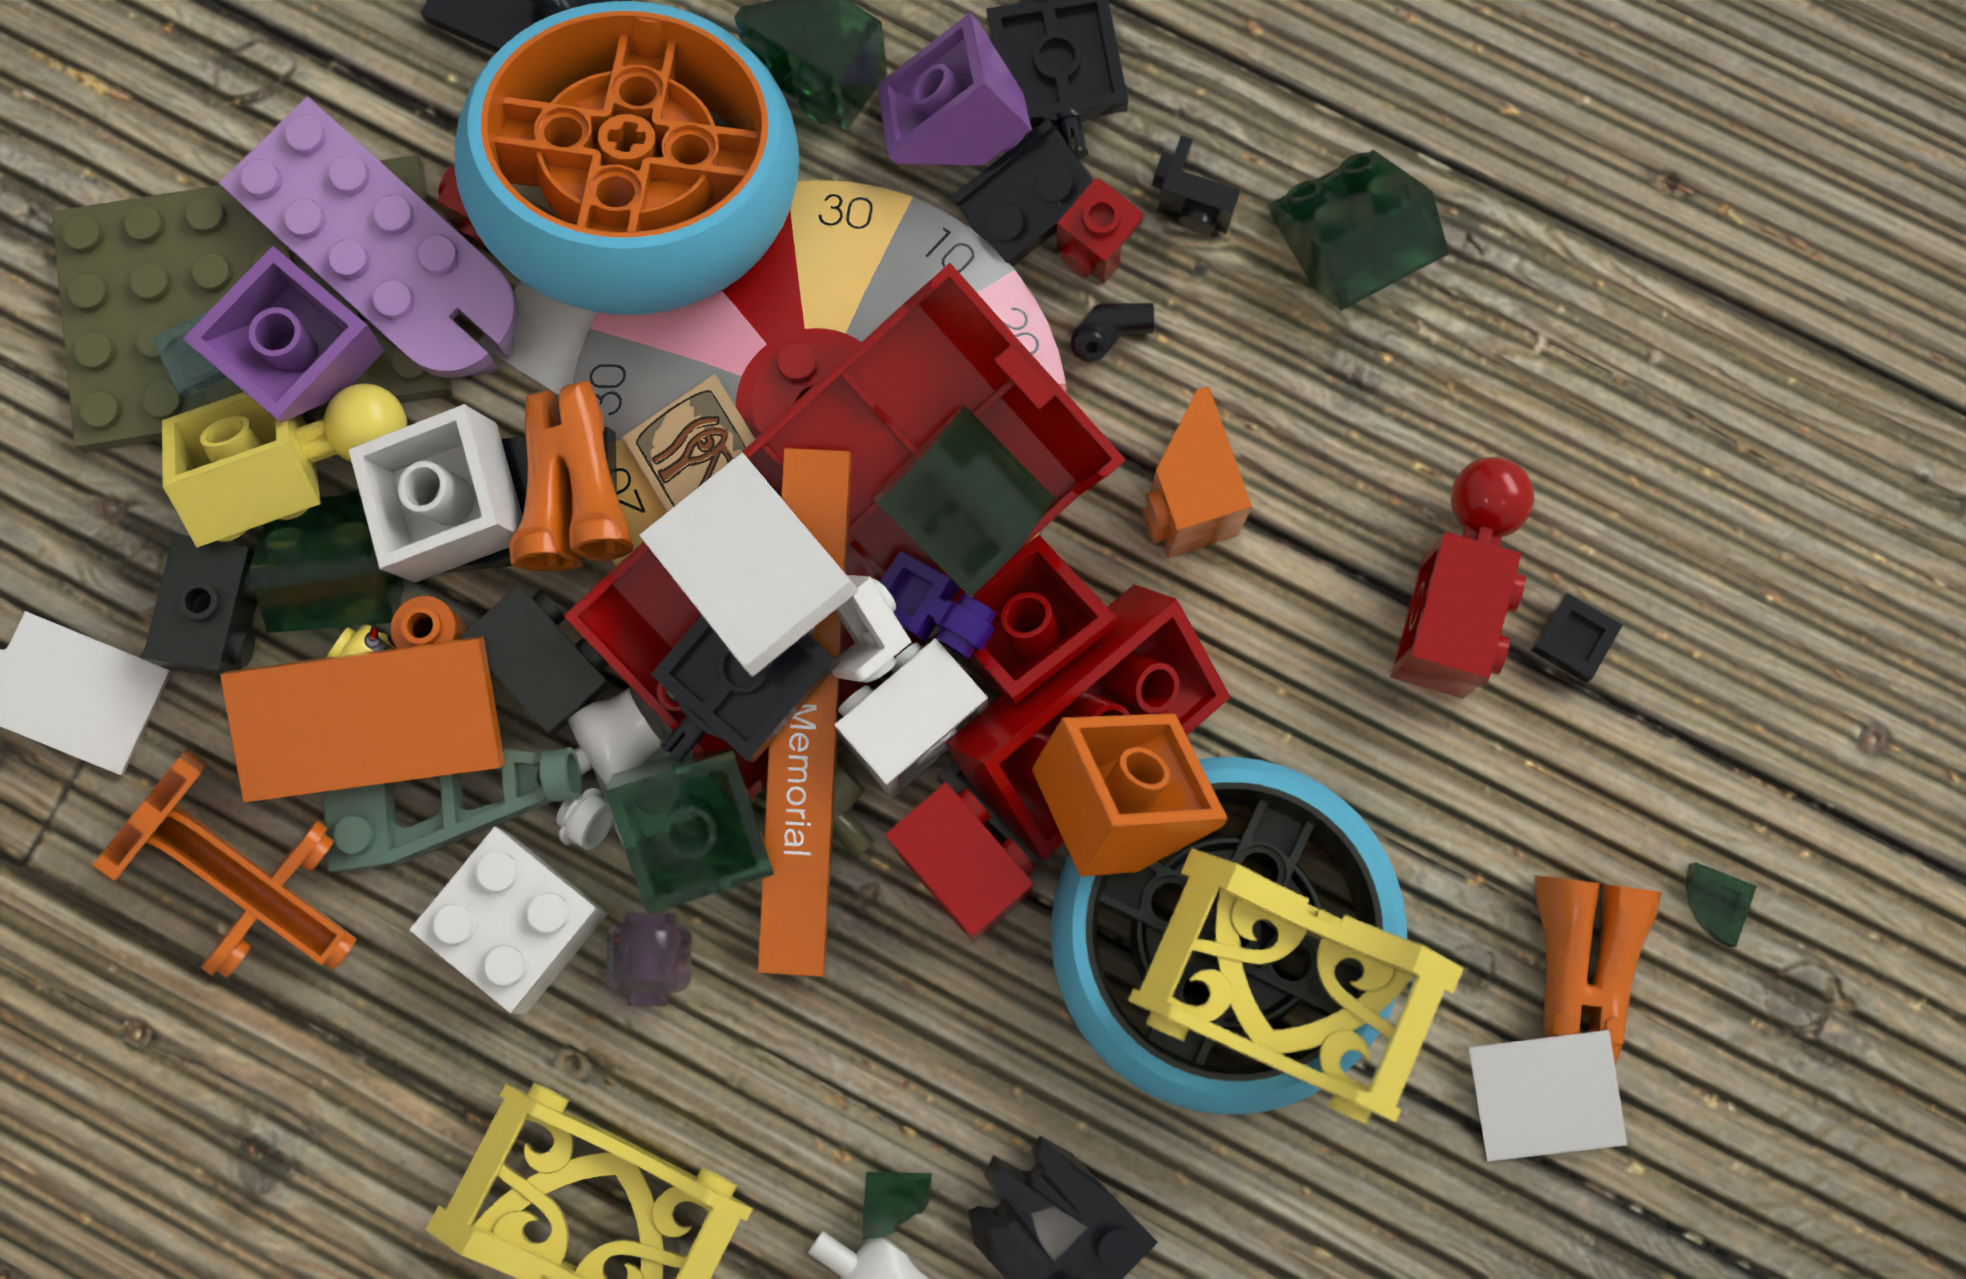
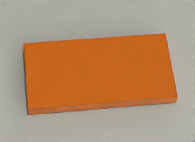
[220,636,505,803]

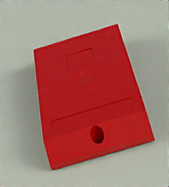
[564,263,1126,806]

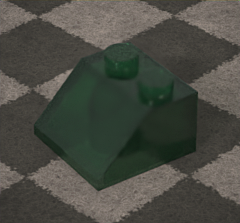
[605,748,774,914]

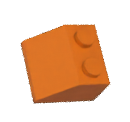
[1142,386,1252,558]
[1032,714,1228,877]

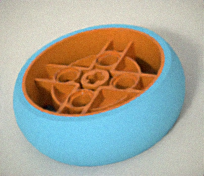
[455,1,799,315]

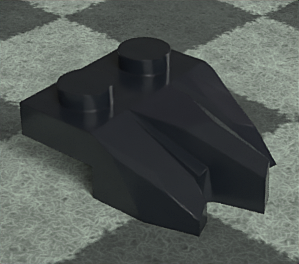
[968,1135,1158,1279]

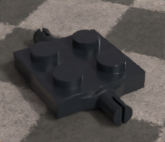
[986,0,1129,159]
[650,615,840,763]

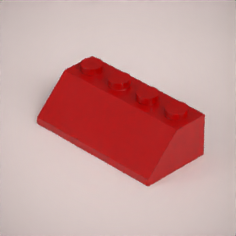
[945,584,1231,860]

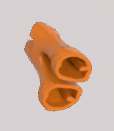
[509,380,634,572]
[1534,875,1662,1064]

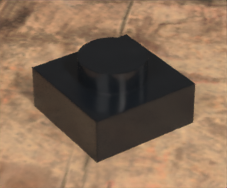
[1530,593,1623,683]

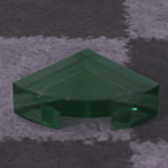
[1686,862,1757,948]
[862,1172,932,1239]

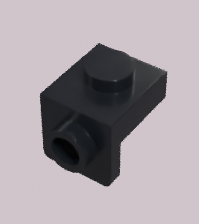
[1152,135,1240,234]

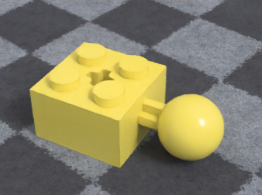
[162,384,407,548]

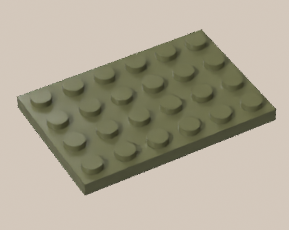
[52,155,453,453]

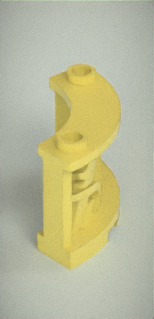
[1128,848,1464,1125]
[426,1082,753,1279]

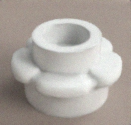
[556,788,616,850]

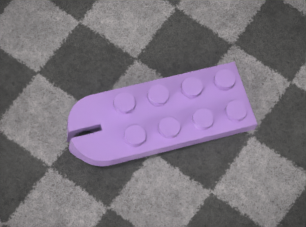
[219,96,519,378]

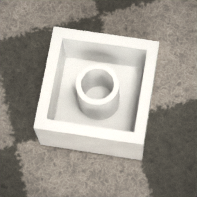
[348,404,522,583]
[834,638,988,799]
[409,826,608,1015]

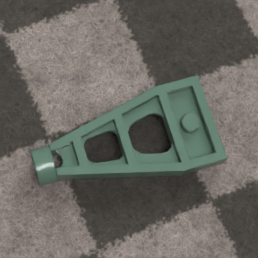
[323,747,582,873]

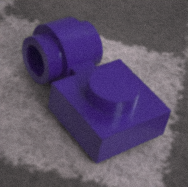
[880,551,997,659]

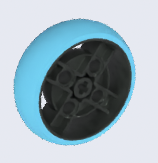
[1051,757,1407,1114]

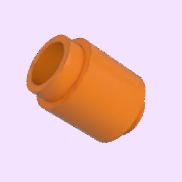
[391,596,468,648]

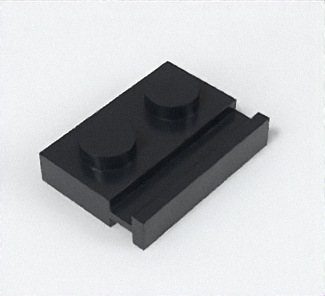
[951,119,1095,267]

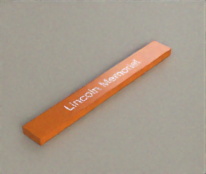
[758,448,852,977]

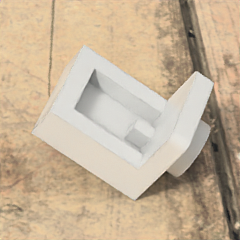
[832,575,911,682]

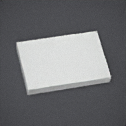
[639,452,858,677]

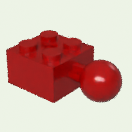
[1390,457,1534,699]

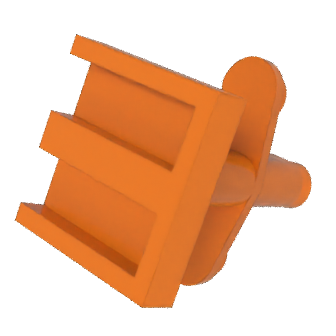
[92,748,357,978]

